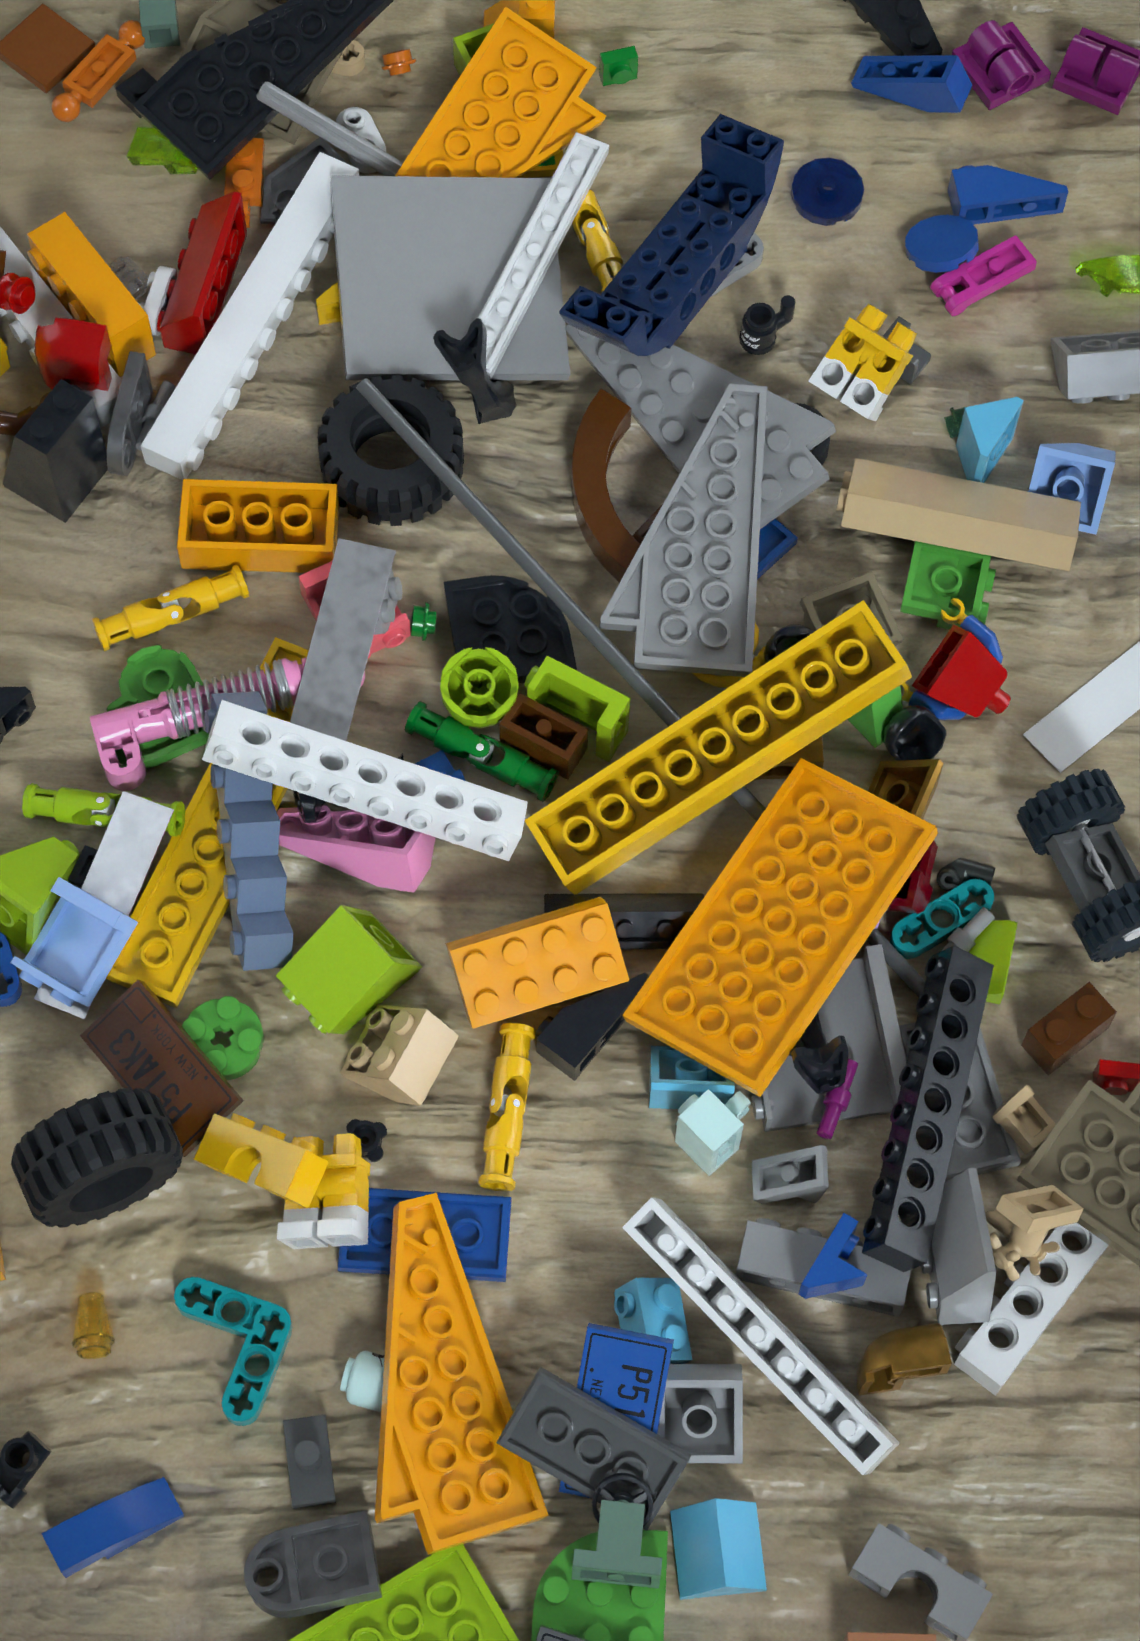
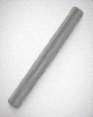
[257,82,403,176]

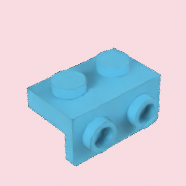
[614,1278,693,1364]

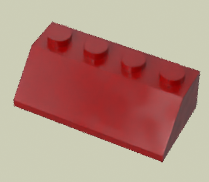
[157,191,247,355]

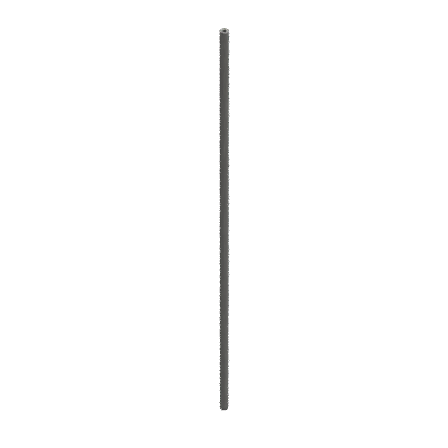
[356,378,925,997]

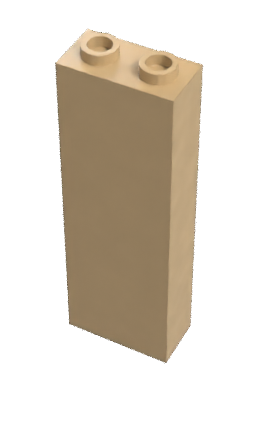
[836,458,1081,571]

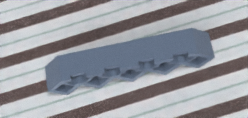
[204,691,294,971]

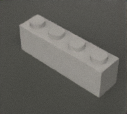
[736,1218,911,1317]

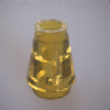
[72,1292,115,1359]

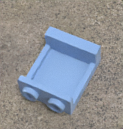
[10,877,138,1007]

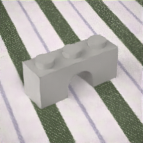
[848,1523,993,1641]

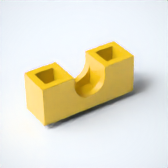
[193,1113,329,1208]

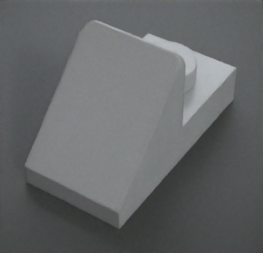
[752,1145,829,1204]

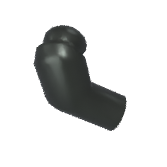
[937,858,996,891]

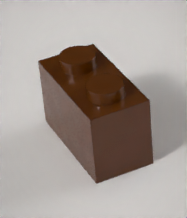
[499,693,588,780]
[1021,982,1117,1076]

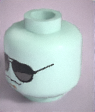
[340,1351,384,1412]

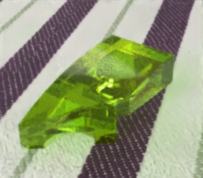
[126,127,198,174]
[1075,255,1140,297]

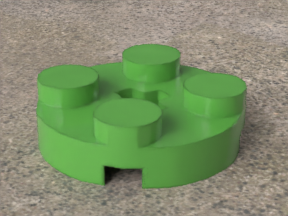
[182,996,264,1080]

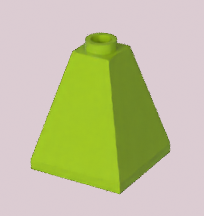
[0,836,80,955]

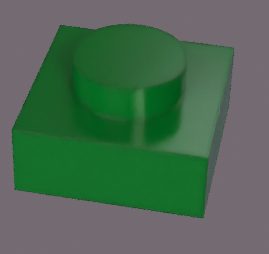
[599,46,638,86]

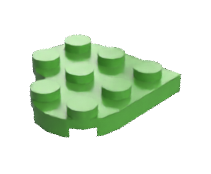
[107,645,209,769]

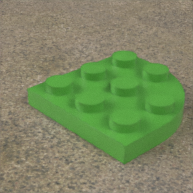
[531,1530,668,1641]

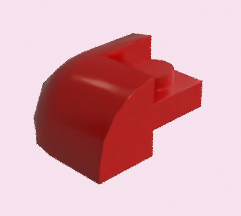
[34,318,112,391]

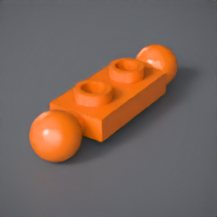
[52,20,145,122]

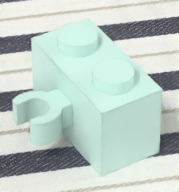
[675,1089,751,1176]

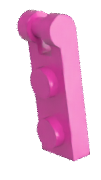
[930,235,1037,316]

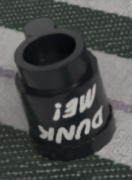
[739,295,796,355]

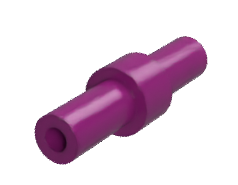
[816,1059,858,1139]

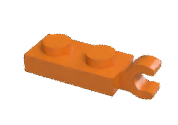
[224,138,265,228]

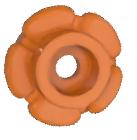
[382,49,416,76]

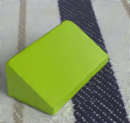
[969,920,1018,1005]

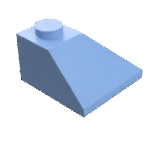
[1028,443,1116,535]

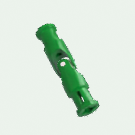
[404,701,559,802]

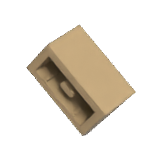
[340,1004,459,1106]

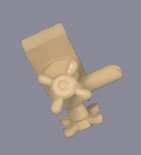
[985,1185,1084,1281]

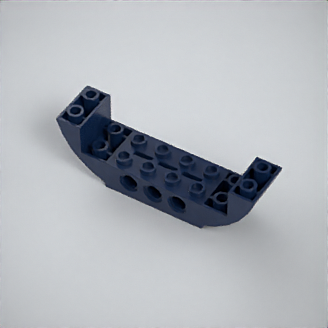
[559,114,784,356]

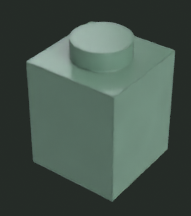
[139,0,180,49]

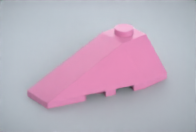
[277,805,436,893]

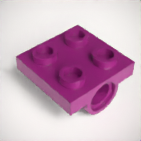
[951,20,1051,110]
[1052,27,1140,115]

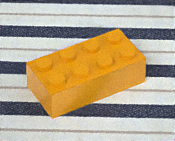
[27,212,156,377]
[177,479,339,573]
[445,897,630,1029]

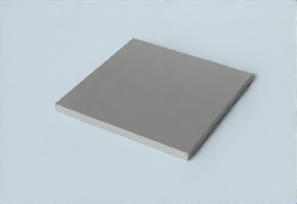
[330,175,570,380]

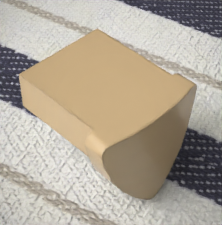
[992,1084,1056,1154]

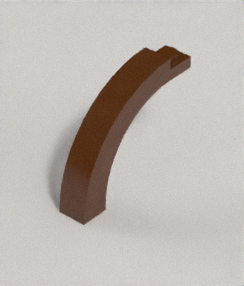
[572,389,641,583]

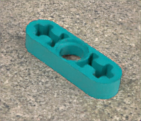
[890,879,994,959]

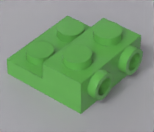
[900,541,996,630]

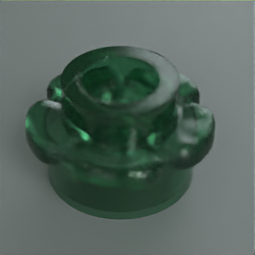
[944,407,965,439]

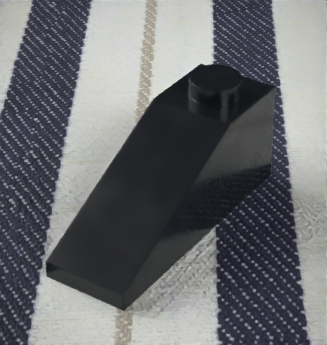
[535,973,649,1081]

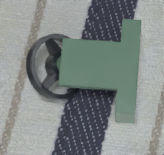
[572,1473,662,1588]

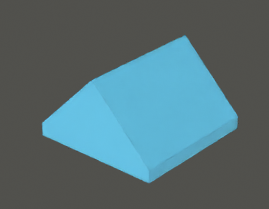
[956,397,1024,483]
[649,1046,735,1109]
[670,1498,767,1600]

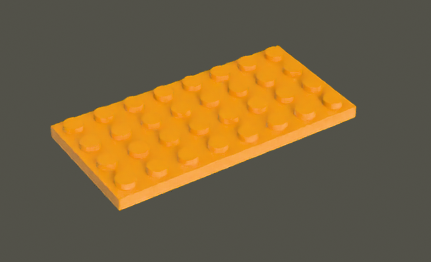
[623,758,938,1097]

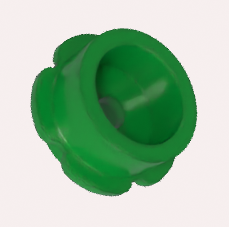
[411,602,436,641]

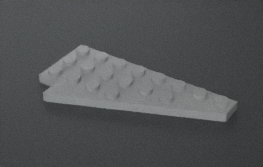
[566,324,836,529]
[599,383,767,677]

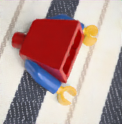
[901,598,1011,720]

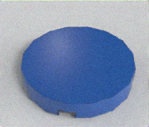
[905,215,979,273]

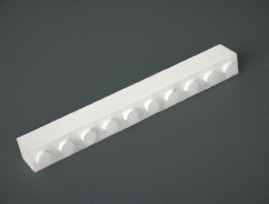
[141,152,359,480]

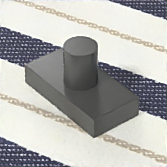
[283,1414,336,1509]

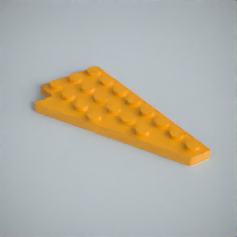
[395,7,606,178]
[375,1193,549,1555]

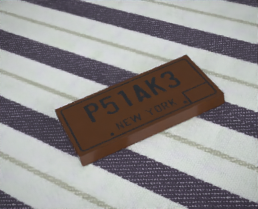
[80,980,244,1157]

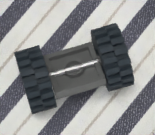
[1017,769,1140,962]

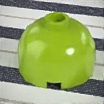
[440,647,519,728]

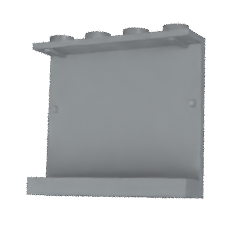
[752,944,907,1132]

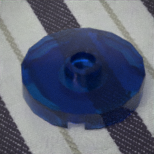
[791,158,864,226]

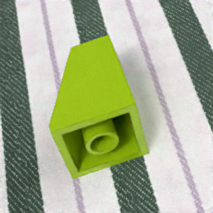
[276,905,423,1035]

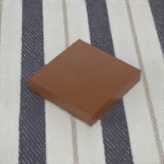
[0,3,95,94]

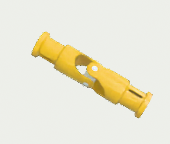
[572,189,623,293]
[92,565,249,651]
[478,1023,536,1191]

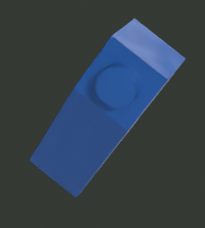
[851,55,972,113]
[947,165,1068,225]

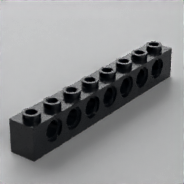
[862,945,994,1272]

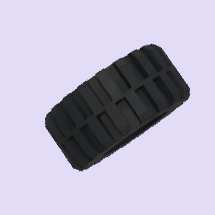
[317,375,464,526]
[11,1088,183,1228]

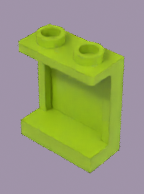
[524,656,631,762]

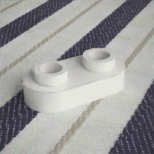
[336,107,386,173]
[139,266,177,336]

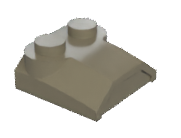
[800,571,904,646]

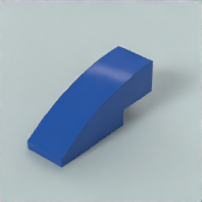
[41,1477,184,1578]

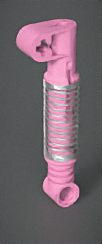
[90,658,365,791]

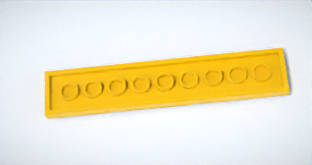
[106,637,309,1008]

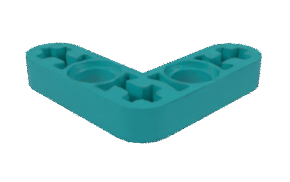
[174,1277,293,1426]

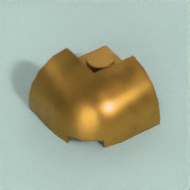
[857,1323,952,1396]

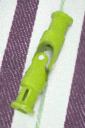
[22,783,185,837]

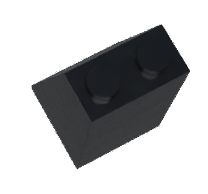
[3,379,108,523]

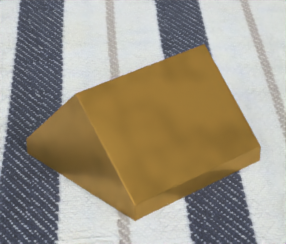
[868,759,944,819]

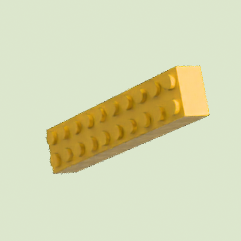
[525,600,912,895]

